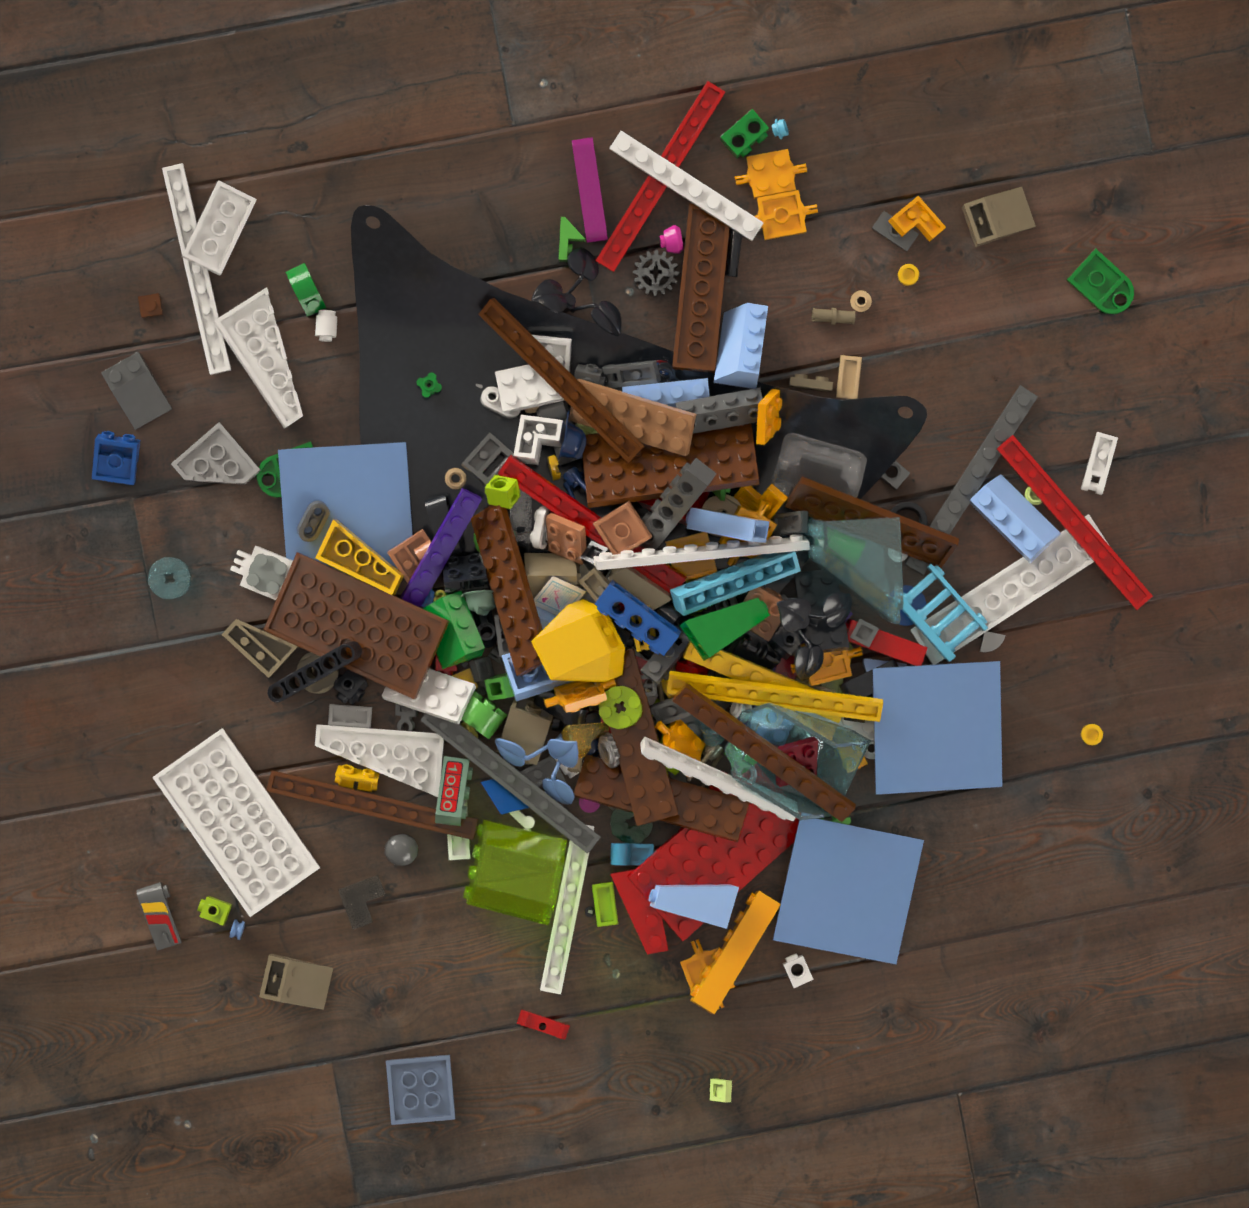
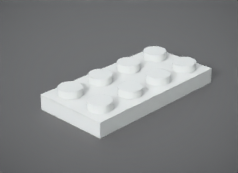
[182,180,257,276]
[382,669,476,725]

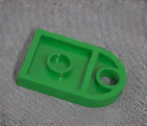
[1066,248,1134,314]
[257,441,313,498]

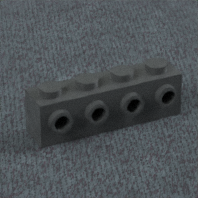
[676,388,762,433]

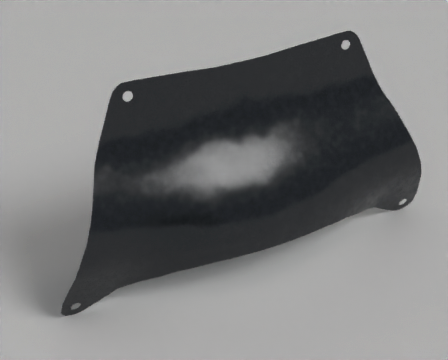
[351,205,927,650]

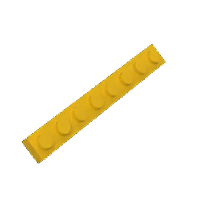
[683,641,842,723]

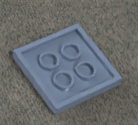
[386,1055,456,1125]

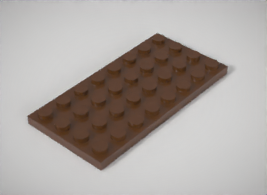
[583,423,760,508]
[264,552,449,699]

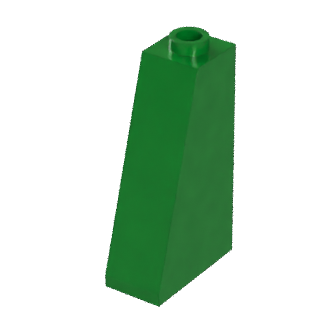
[679,598,770,661]

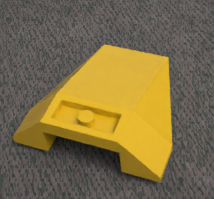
[531,599,625,682]

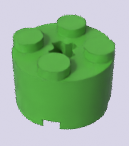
[462,691,507,739]

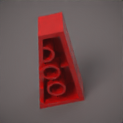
[610,868,668,955]

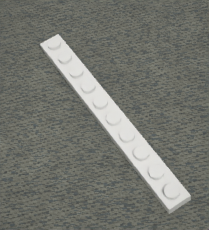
[162,163,231,375]
[594,534,810,570]

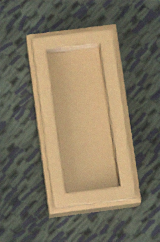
[836,355,862,399]

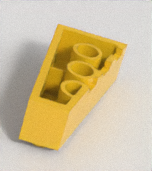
[315,520,404,595]

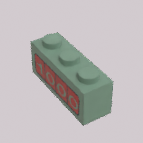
[435,756,473,826]

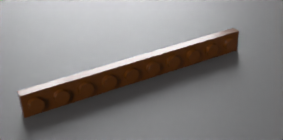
[478,298,645,463]
[673,683,856,822]
[266,770,479,840]

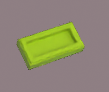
[592,882,619,927]

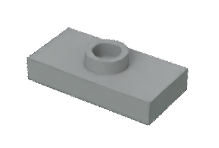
[328,704,372,728]

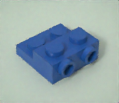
[92,431,140,485]

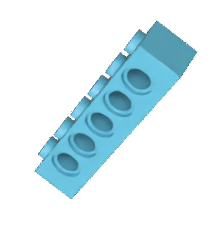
[670,551,801,616]

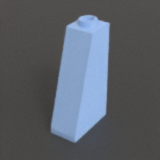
[686,507,769,543]
[649,884,739,929]

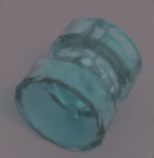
[700,722,724,746]

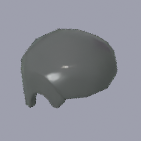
[384,834,418,866]

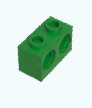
[720,109,769,159]

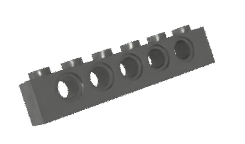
[641,458,717,551]

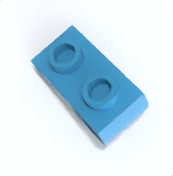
[611,843,654,865]

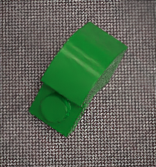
[286,263,326,317]

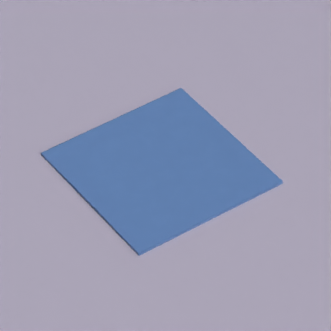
[278,442,413,573]
[873,661,1002,794]
[773,815,924,964]

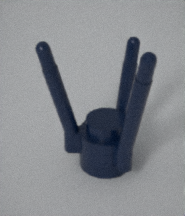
[563,467,586,500]

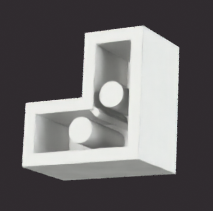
[513,415,566,465]

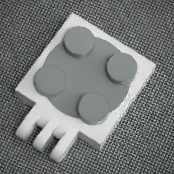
[230,546,293,600]

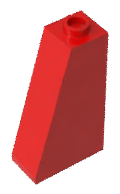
[845,619,928,666]

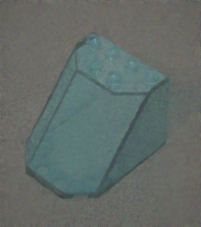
[804,517,904,624]
[724,703,871,820]

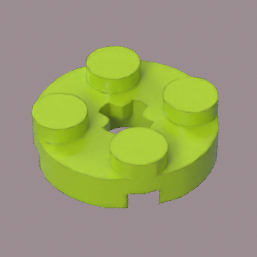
[599,686,642,729]

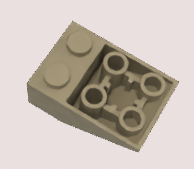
[962,187,1036,248]
[259,953,333,1010]

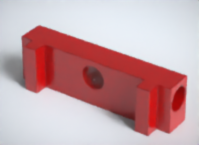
[517,1009,570,1040]

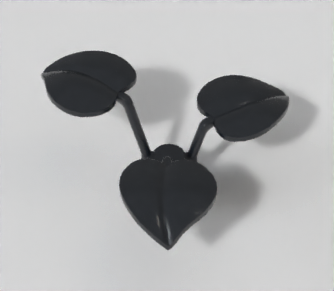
[531,247,622,336]
[777,592,852,680]

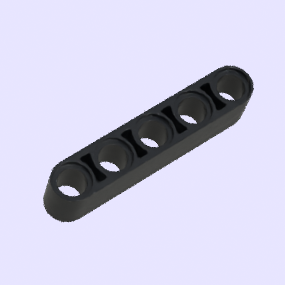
[267,641,362,703]

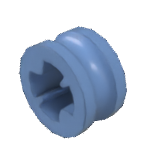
[229,919,245,940]

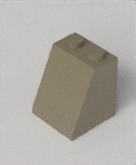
[523,553,581,599]
[608,567,672,620]
[496,696,554,765]

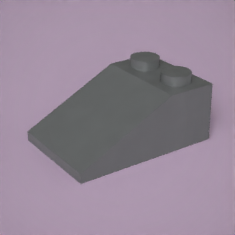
[101,352,172,430]

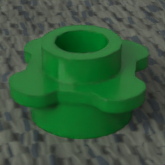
[417,373,442,397]

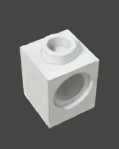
[783,953,813,988]

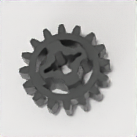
[633,250,679,297]

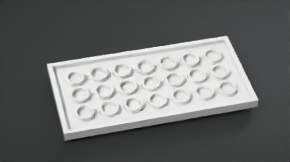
[152,728,321,917]

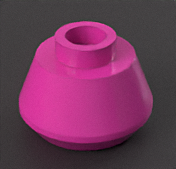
[660,225,683,254]

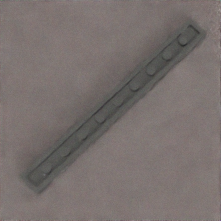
[905,385,1038,575]
[421,714,601,854]

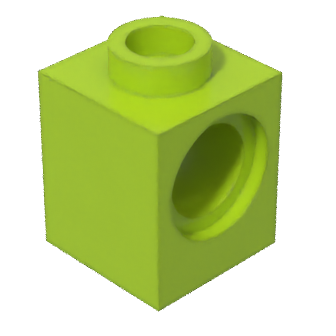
[485,475,521,509]

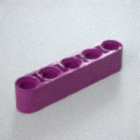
[572,137,608,243]

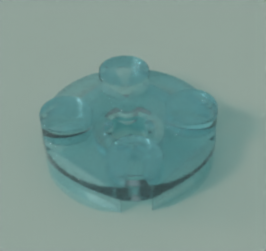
[148,557,191,599]

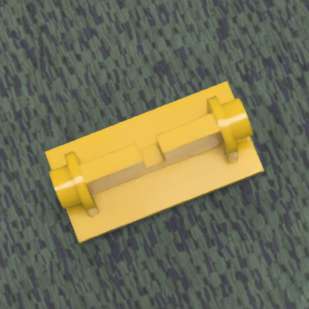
[335,765,380,792]

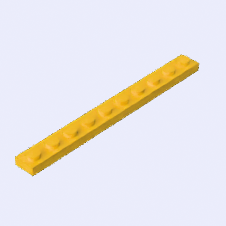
[667,671,883,722]

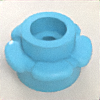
[772,119,789,139]

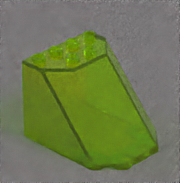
[463,819,567,925]

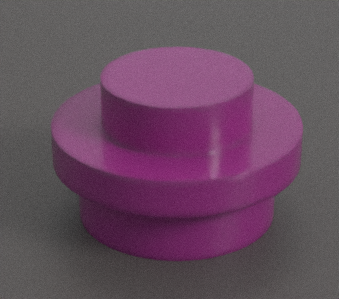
[579,798,600,813]

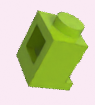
[197,896,233,926]

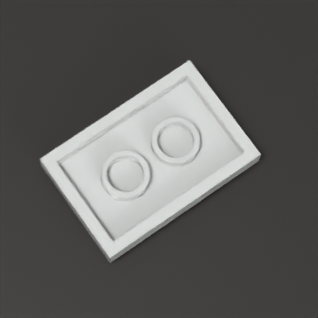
[495,358,565,414]

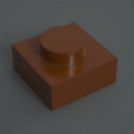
[138,293,163,318]

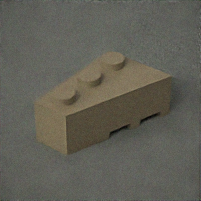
[222,619,300,678]

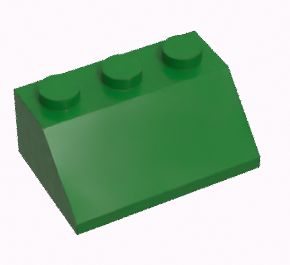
[423,591,485,669]

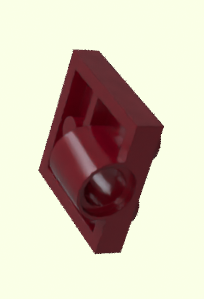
[776,736,818,787]

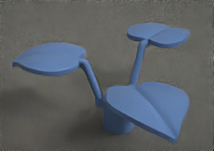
[495,734,578,805]

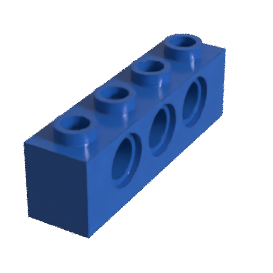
[595,579,681,656]

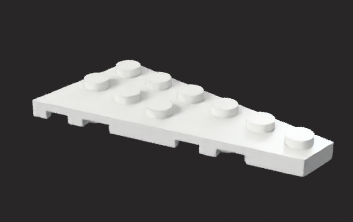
[214,287,303,428]
[315,724,444,797]

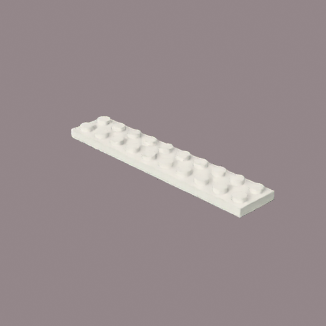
[910,514,1109,665]

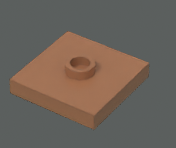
[593,501,653,555]

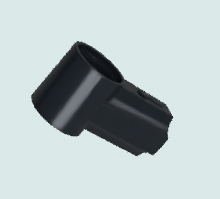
[473,610,497,648]

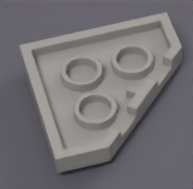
[171,422,261,485]

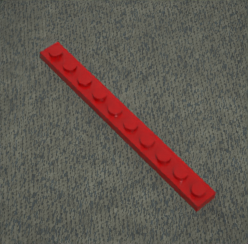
[596,81,726,273]
[996,435,1153,610]
[498,455,687,594]

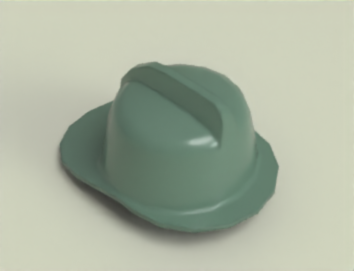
[462,590,496,616]

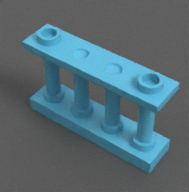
[892,564,988,662]

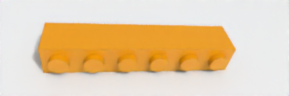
[690,891,781,1014]

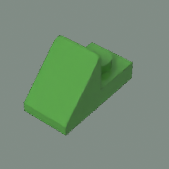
[559,217,586,262]

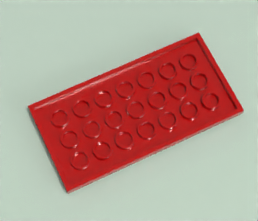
[627,764,800,941]

